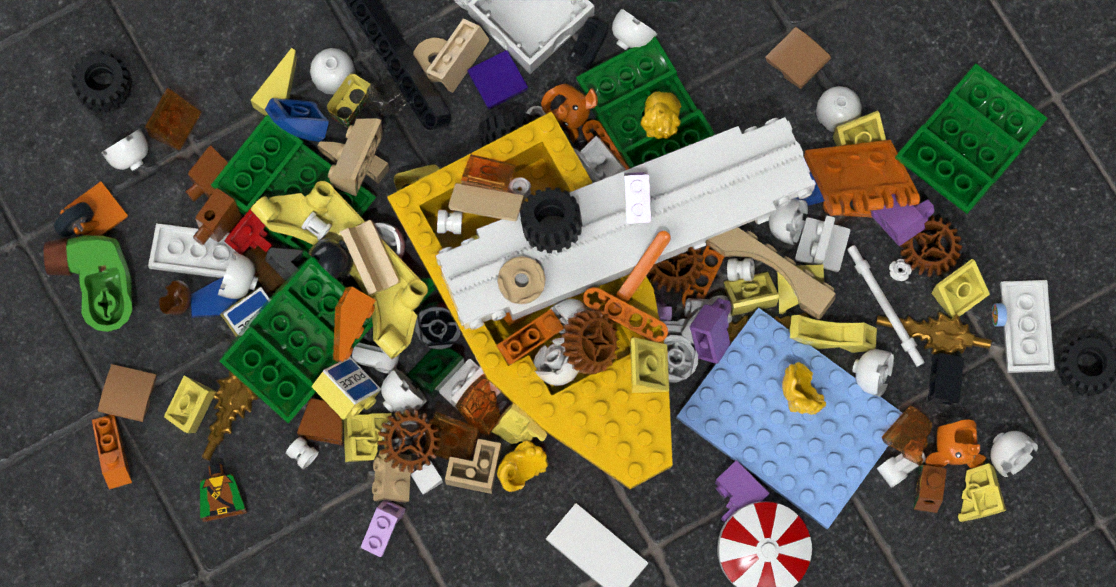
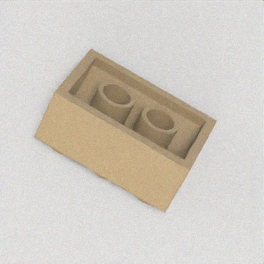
[328,119,383,196]

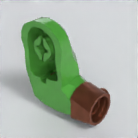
[43,235,132,332]

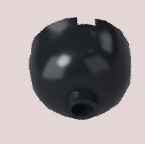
[308,238,353,283]
[415,302,461,349]

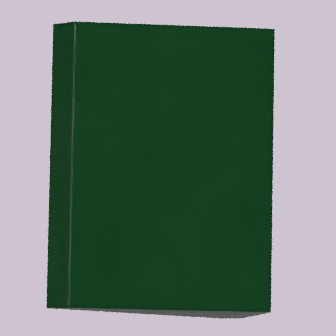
[407,348,464,399]

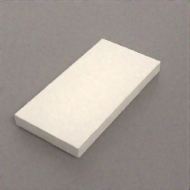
[148,223,237,278]
[1000,280,1055,373]
[546,503,648,587]

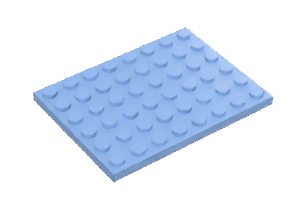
[676,307,909,529]

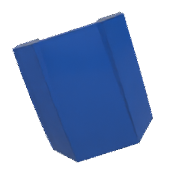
[265,98,329,142]

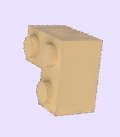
[445,439,501,494]

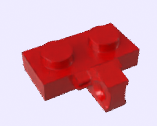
[224,207,274,255]

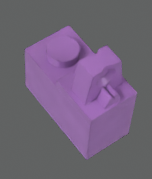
[871,194,934,246]
[690,298,732,364]
[715,460,770,523]

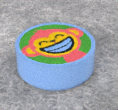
[992,303,1007,327]

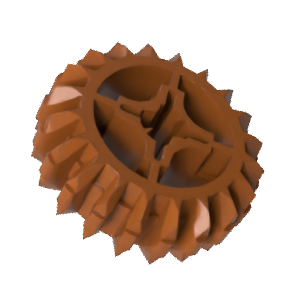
[900,215,962,277]
[646,247,704,293]
[561,310,620,374]
[377,409,441,473]

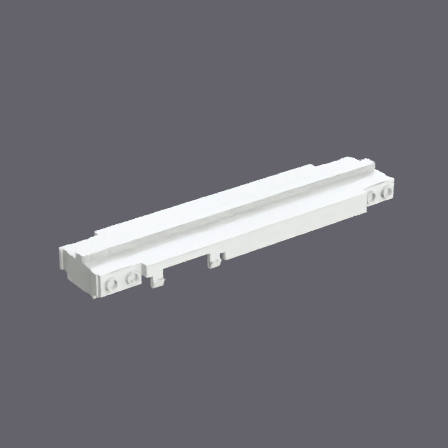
[436,118,816,330]

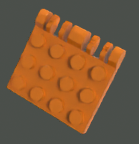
[804,140,920,216]

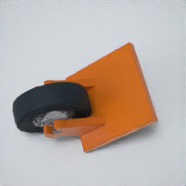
[54,181,128,237]

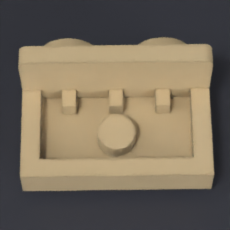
[372,453,411,503]

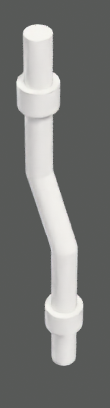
[847,245,925,367]

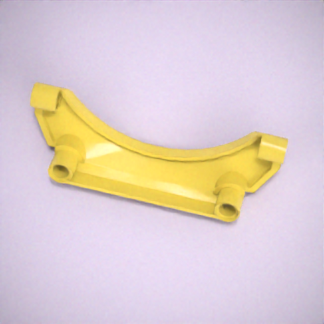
[251,181,428,359]

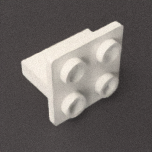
[573,136,626,183]
[795,215,850,272]
[439,359,501,422]

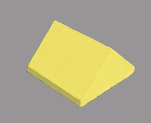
[833,111,886,146]
[931,259,990,319]
[724,272,779,316]
[630,338,669,393]
[164,375,216,433]

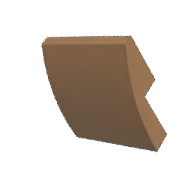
[765,27,831,89]
[98,364,157,422]

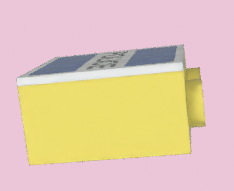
[220,287,269,337]
[312,357,381,420]

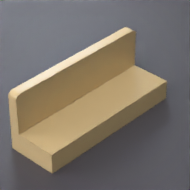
[426,19,489,93]
[449,183,525,221]
[341,220,400,295]

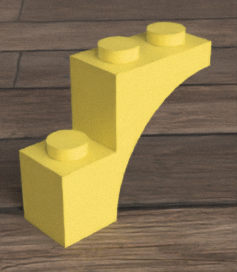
[790,315,877,353]

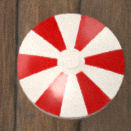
[717,501,812,587]

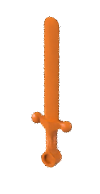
[600,231,671,321]

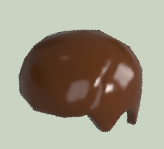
[159,280,192,315]

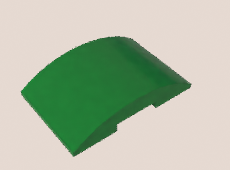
[576,36,715,169]
[895,64,1048,214]
[211,115,376,262]
[219,257,373,423]

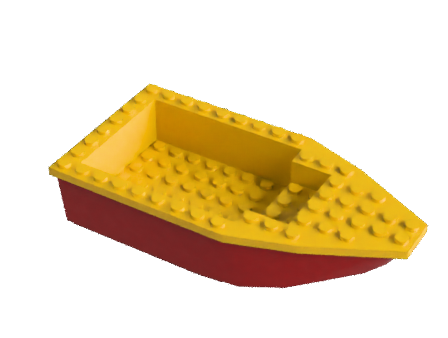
[387,111,673,489]

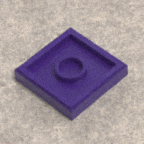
[467,50,528,110]

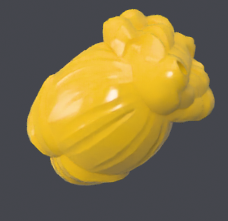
[641,91,681,139]
[782,362,826,415]
[497,440,548,492]

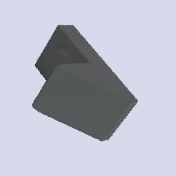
[265,248,303,281]

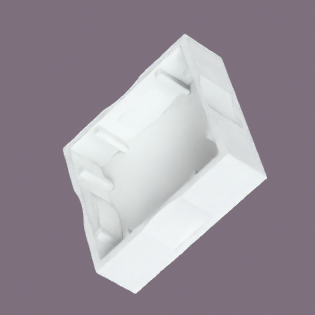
[467,0,594,74]

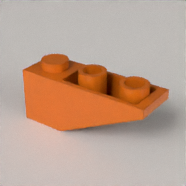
[333,286,376,362]
[496,309,564,365]
[92,415,132,489]

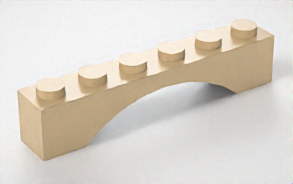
[706,227,836,320]

